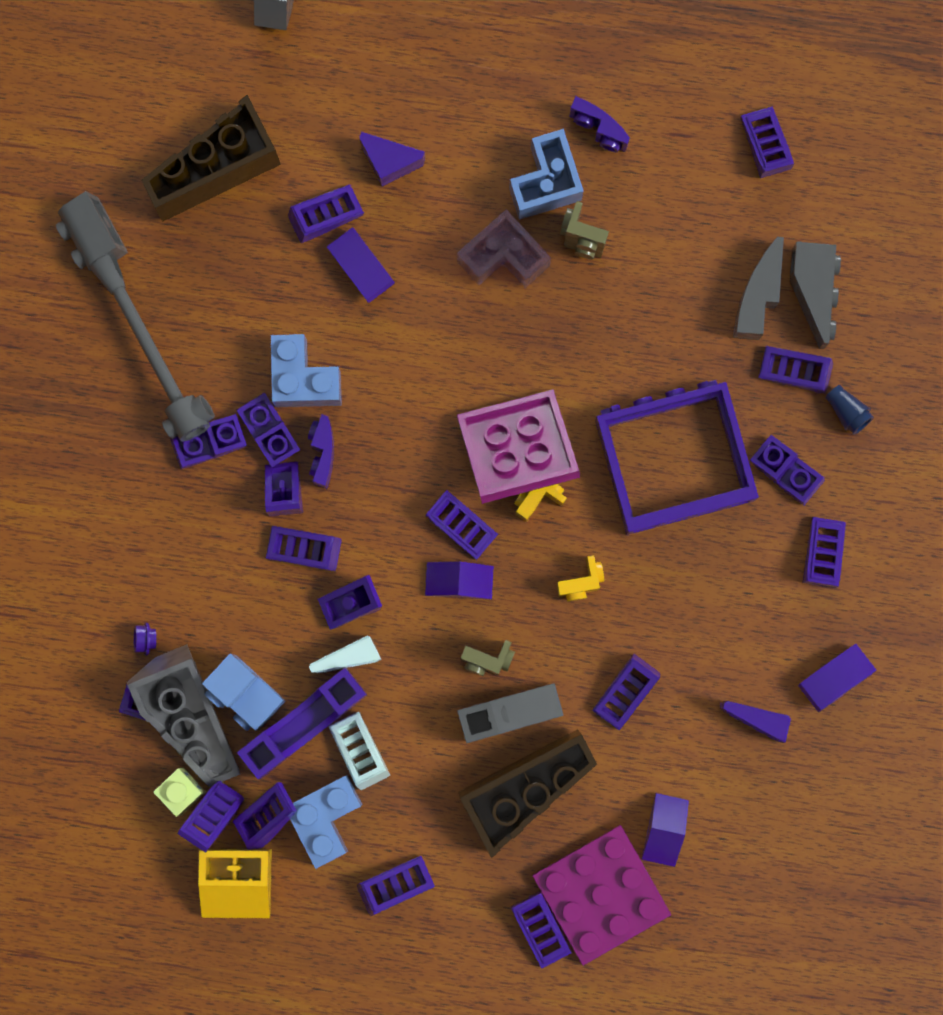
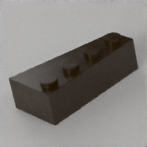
[141,95,281,222]
[458,729,597,859]

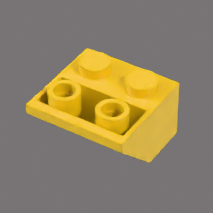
[198,849,272,918]

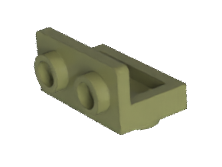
[560,201,609,260]
[461,640,515,676]

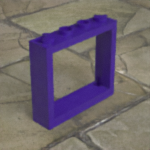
[595,380,759,535]

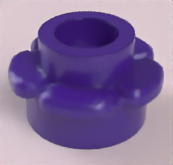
[133,622,156,656]

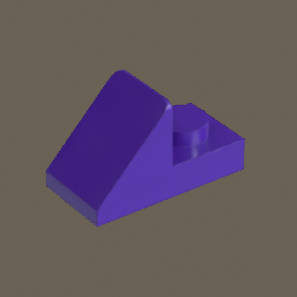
[318,575,382,630]

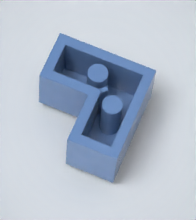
[509,129,584,220]
[271,334,342,407]
[202,653,286,731]
[290,775,363,869]

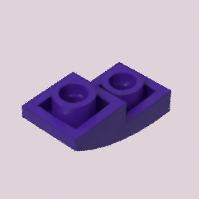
[569,96,630,153]
[327,227,395,303]
[236,392,300,467]
[170,414,247,469]
[308,414,334,489]
[750,435,825,506]
[798,644,877,713]

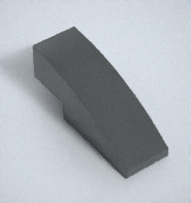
[733,237,784,340]

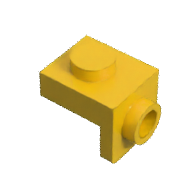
[514,484,567,522]
[556,555,605,602]

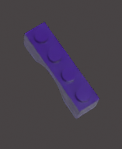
[237,668,367,780]

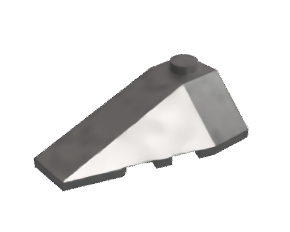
[127,644,240,787]

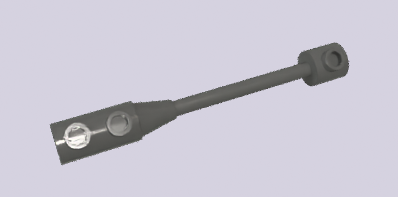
[56,191,215,442]

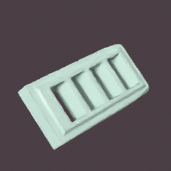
[309,636,382,673]
[328,711,390,790]

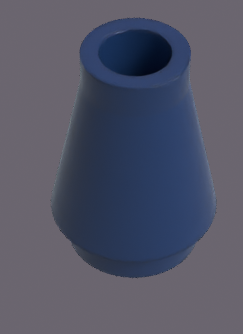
[825,385,874,435]

